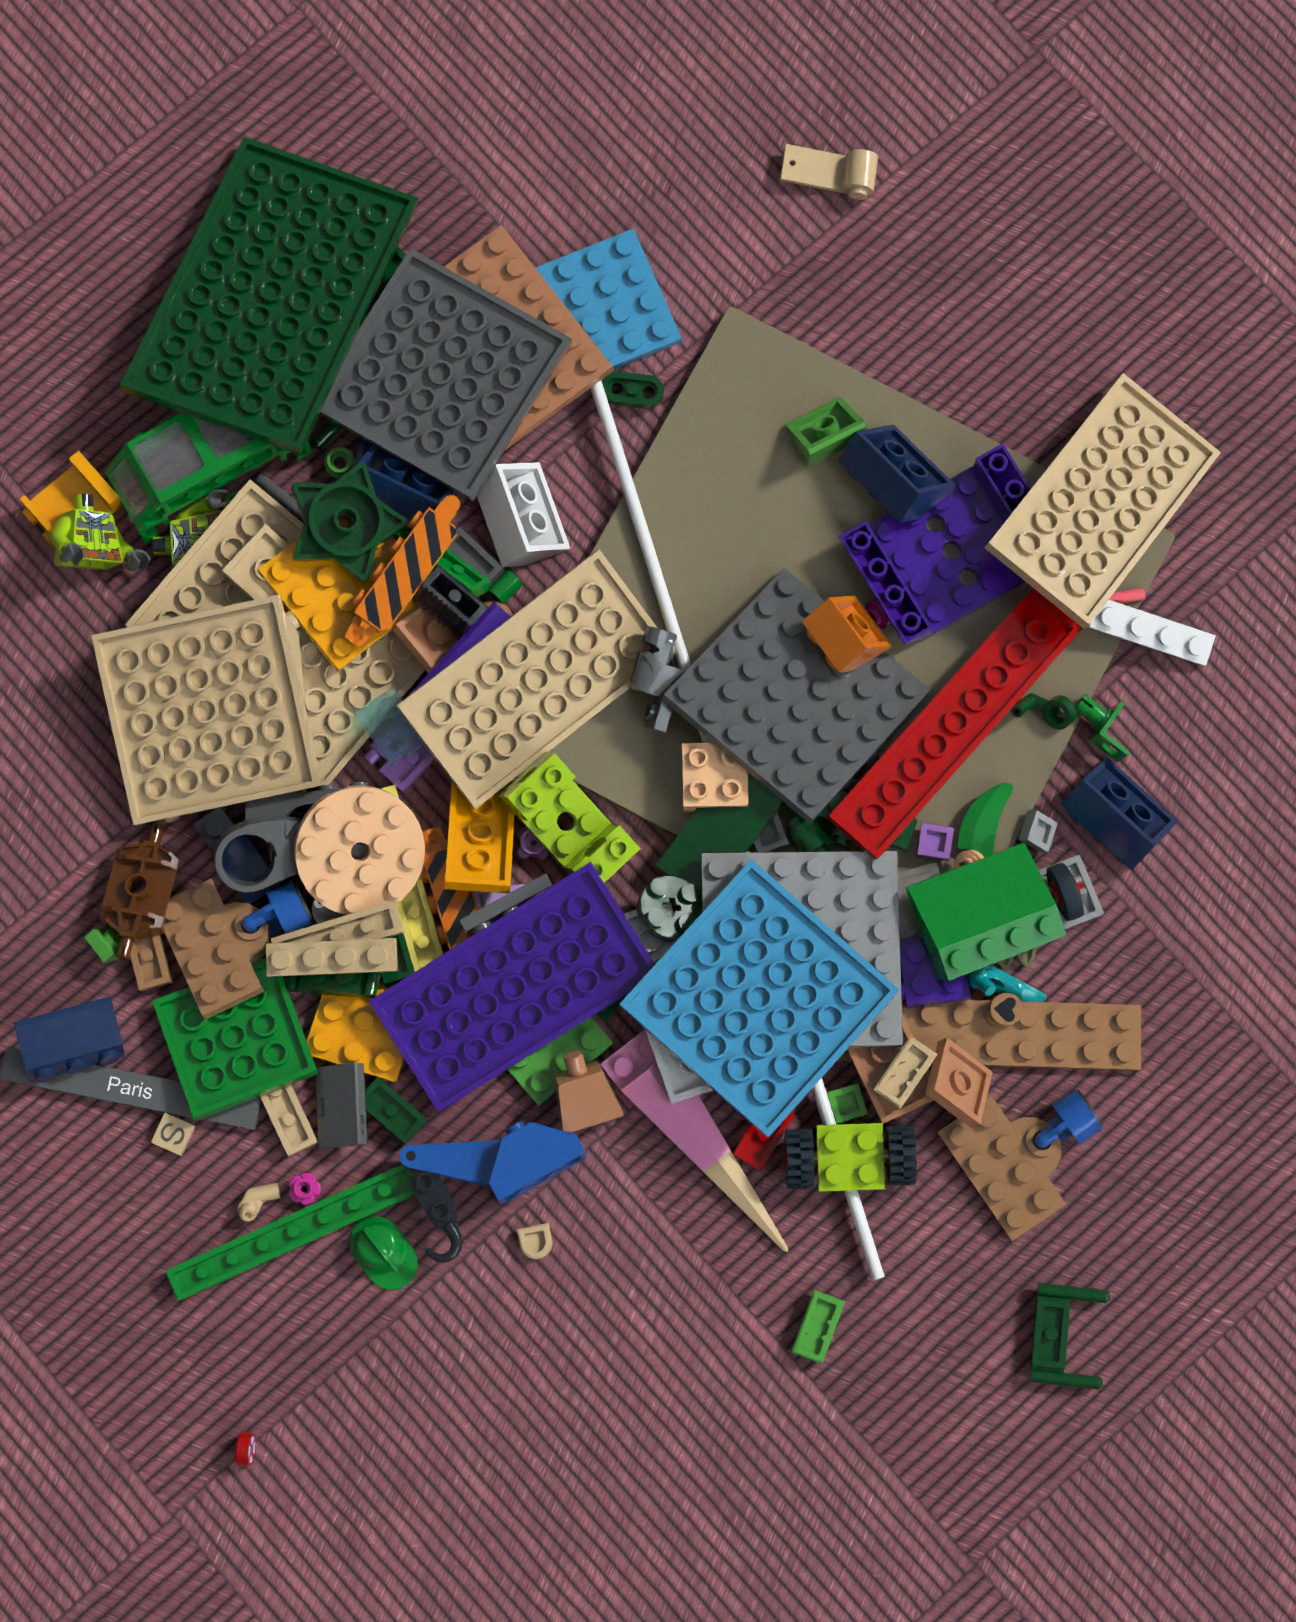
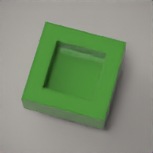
[84,927,121,963]
[827,1083,868,1125]

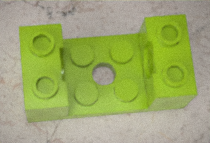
[498,752,641,883]

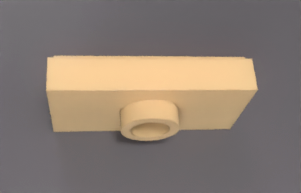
[873,1036,938,1109]

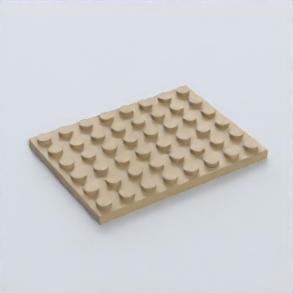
[125,480,425,785]

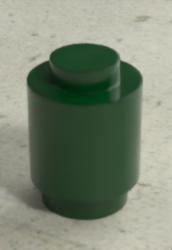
[785,815,832,852]

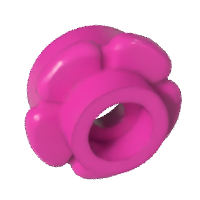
[289,1173,321,1205]

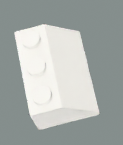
[476,462,570,567]

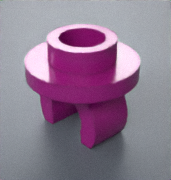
[865,599,890,630]

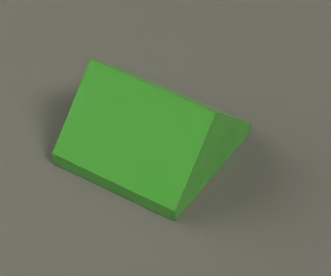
[785,396,866,467]

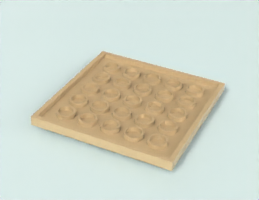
[91,594,322,825]

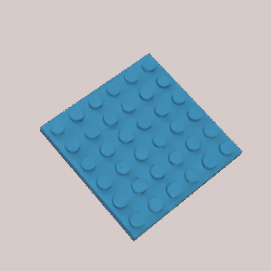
[619,859,899,1138]

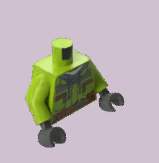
[153,489,230,585]
[49,494,150,571]

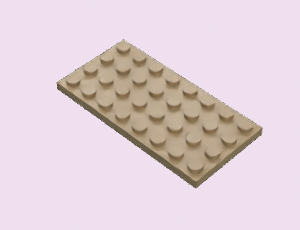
[984,373,1221,629]
[396,549,675,809]

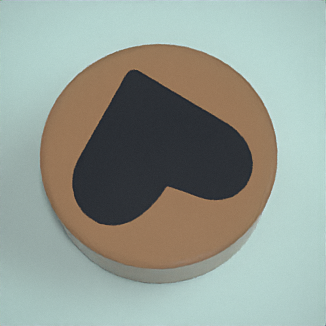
[989,993,1023,1027]

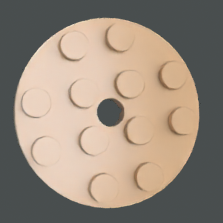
[294,785,425,915]

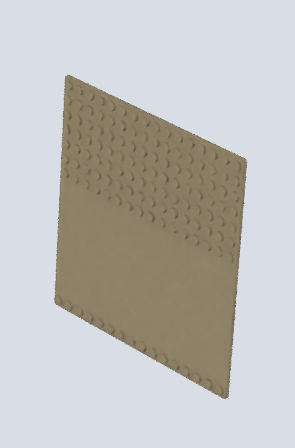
[549,307,1175,940]

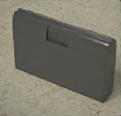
[315,1063,367,1149]

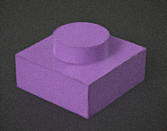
[916,823,954,861]

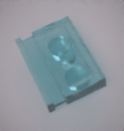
[355,687,425,767]

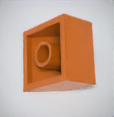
[802,596,892,672]

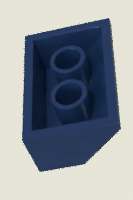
[838,424,956,523]
[356,445,457,524]
[1061,757,1178,870]
[13,997,125,1083]

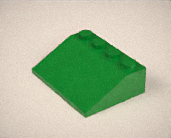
[905,843,1067,981]

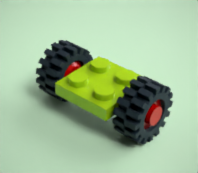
[784,1123,917,1191]

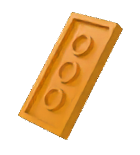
[444,781,515,893]

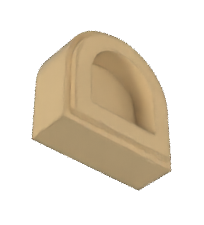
[516,1223,552,1260]

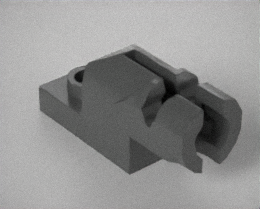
[631,626,684,732]

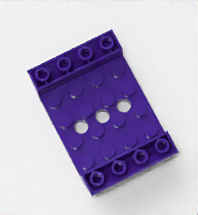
[839,443,1031,645]

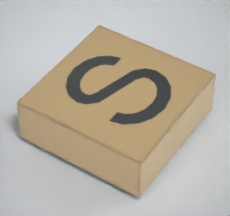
[151,1113,196,1156]

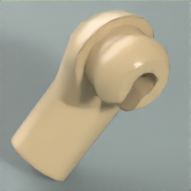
[237,1183,280,1222]

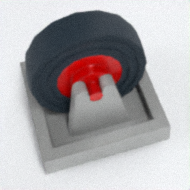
[1039,854,1104,930]

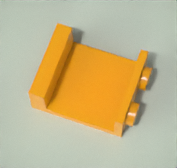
[20,450,123,549]

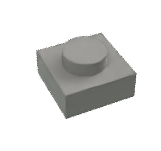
[1018,810,1058,852]

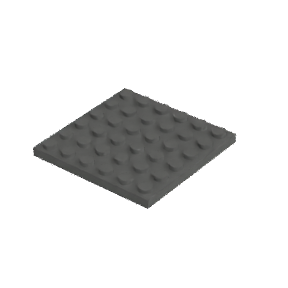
[320,248,572,501]
[662,568,931,824]

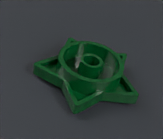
[291,461,409,584]

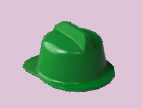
[349,1216,418,1290]

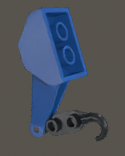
[399,1121,587,1263]

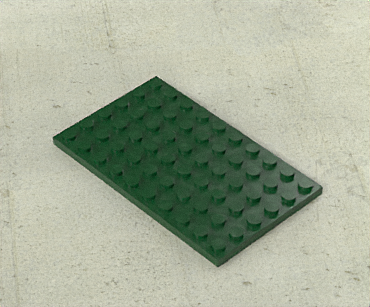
[120,137,418,455]

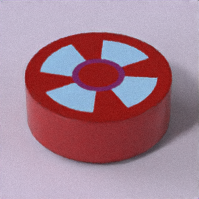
[235,1432,256,1467]

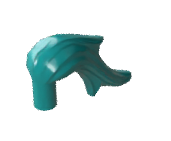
[968,965,1047,1002]

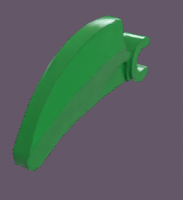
[957,783,1013,857]

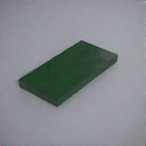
[656,773,784,899]

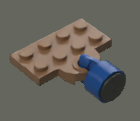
[163,878,314,1020]
[938,1089,1103,1241]

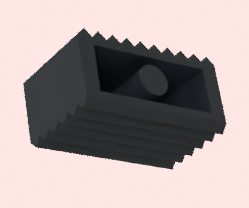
[412,565,488,640]

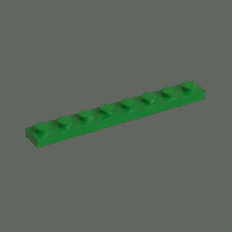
[165,1164,416,1301]

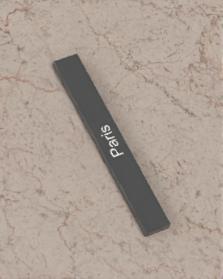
[0,1047,262,1131]

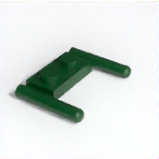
[286,926,381,998]
[1029,1283,1110,1390]

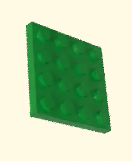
[152,957,319,1121]

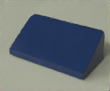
[222,835,282,905]

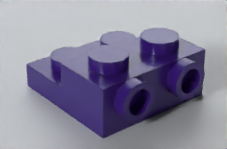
[900,937,971,1008]

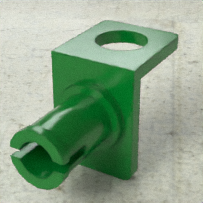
[1075,693,1130,762]

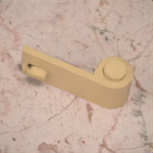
[780,144,878,200]

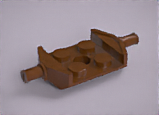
[98,823,182,961]

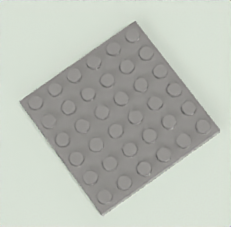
[701,851,903,1048]

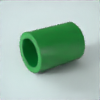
[488,570,523,604]

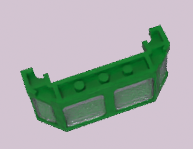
[105,413,312,544]

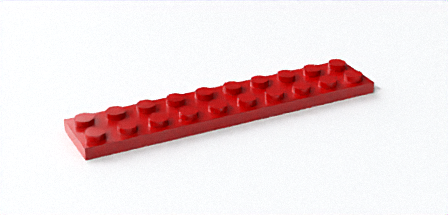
[827,588,1082,859]

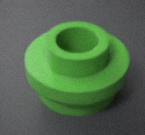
[324,447,356,479]

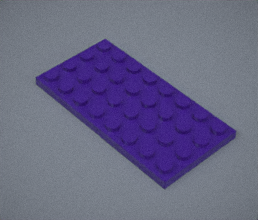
[369,862,655,1112]

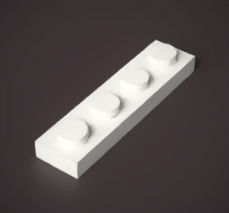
[1087,600,1216,666]

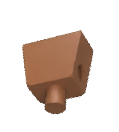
[554,1050,624,1133]

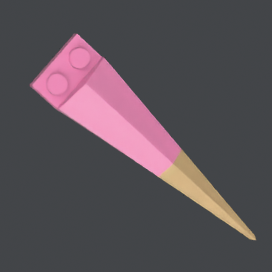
[600,1029,788,1252]

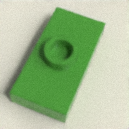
[791,1290,845,1364]

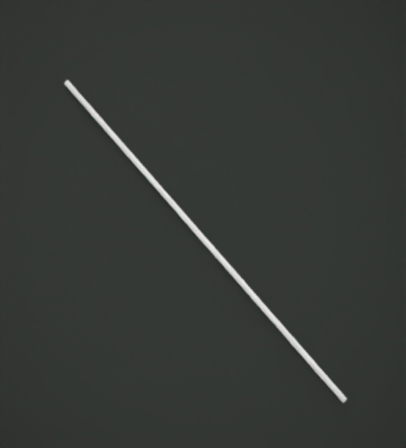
[591,381,885,1281]

